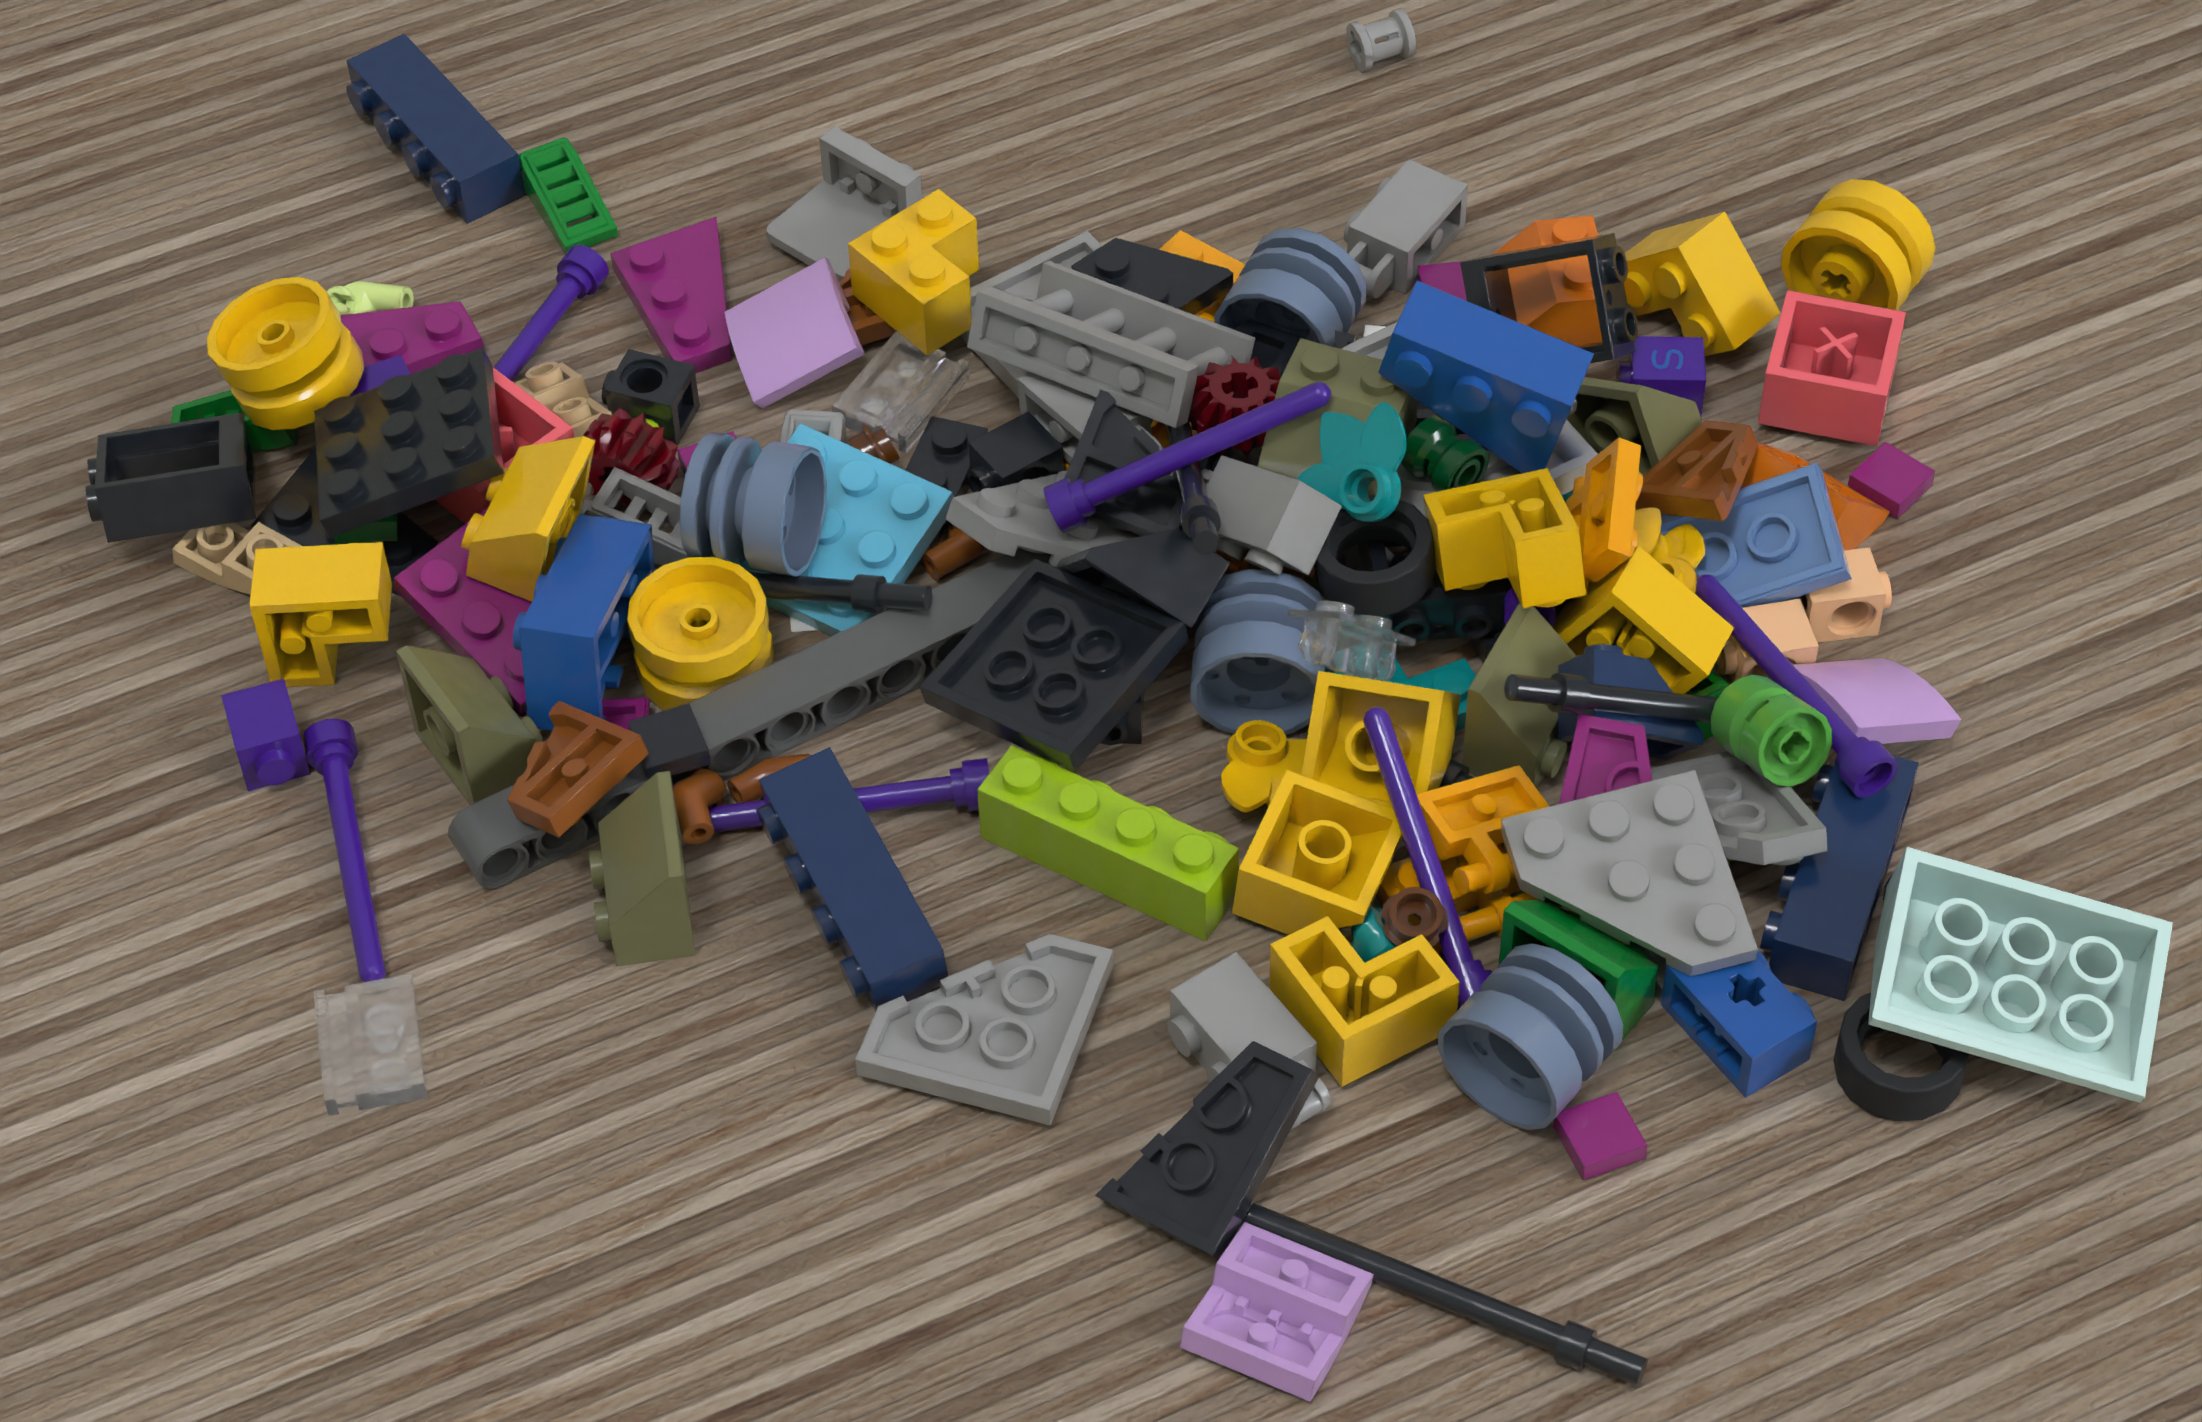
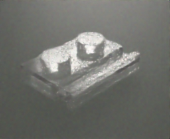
[832,332,970,453]
[314,974,428,1116]

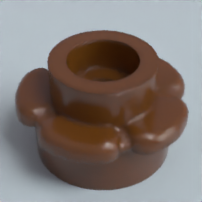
[848,424,900,464]
[1381,887,1448,947]

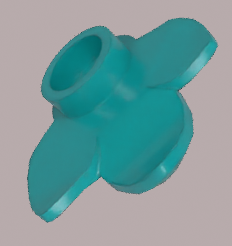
[1297,402,1407,522]

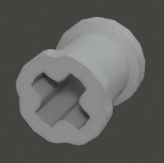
[1346,8,1417,72]

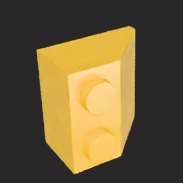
[461,436,595,602]
[1301,671,1461,809]
[1232,770,1402,935]

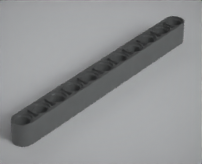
[448,548,1051,888]

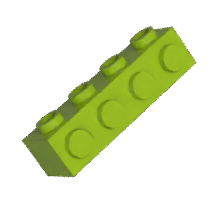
[977,745,1239,942]

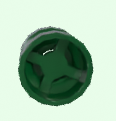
[1401,415,1489,492]

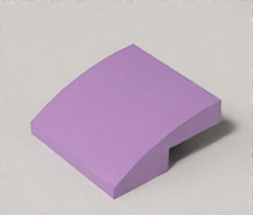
[724,257,865,409]
[1793,658,1962,744]
[1180,1222,1374,1402]

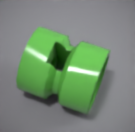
[1711,675,1832,787]

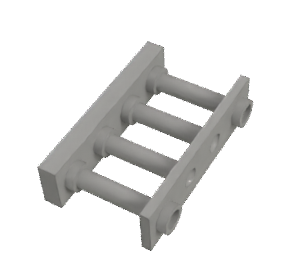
[967,261,1255,428]

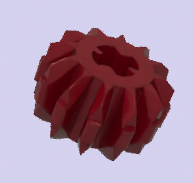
[1188,355,1281,459]
[583,408,681,509]

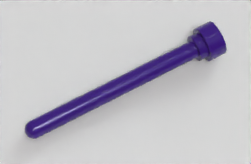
[493,245,609,382]
[1043,382,1331,533]
[1695,574,1898,798]
[1363,707,1492,1011]
[303,719,386,986]
[708,758,989,832]

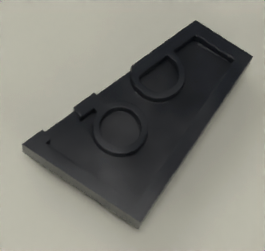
[1095,1041,1319,1261]

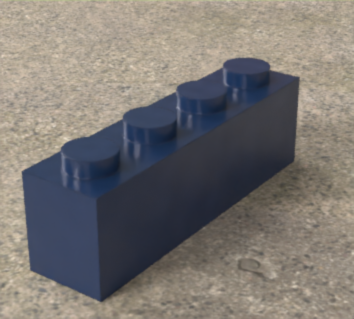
[346,33,526,224]
[756,747,948,1012]
[1760,755,1919,1001]

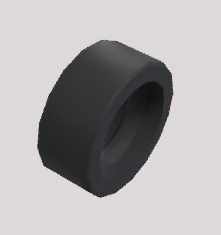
[1314,495,1436,617]
[1833,992,1969,1121]

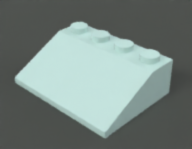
[1868,847,2173,1103]

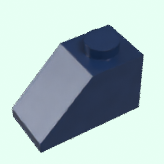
[1558,644,1703,760]

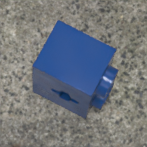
[1661,951,1817,1098]

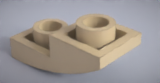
[515,362,612,437]
[172,522,301,594]

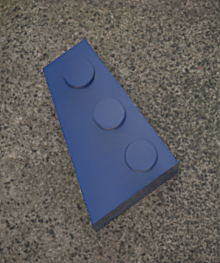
[1378,281,1594,473]
[513,514,655,731]

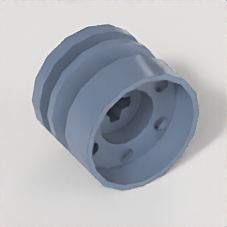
[1214,228,1367,347]
[680,432,827,577]
[1191,569,1328,735]
[1438,944,1623,1130]

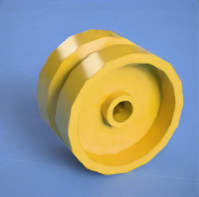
[1780,179,1936,310]
[207,277,364,430]
[627,557,774,711]

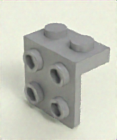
[767,126,922,281]

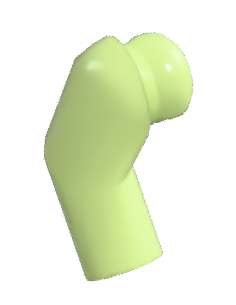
[326,281,414,315]

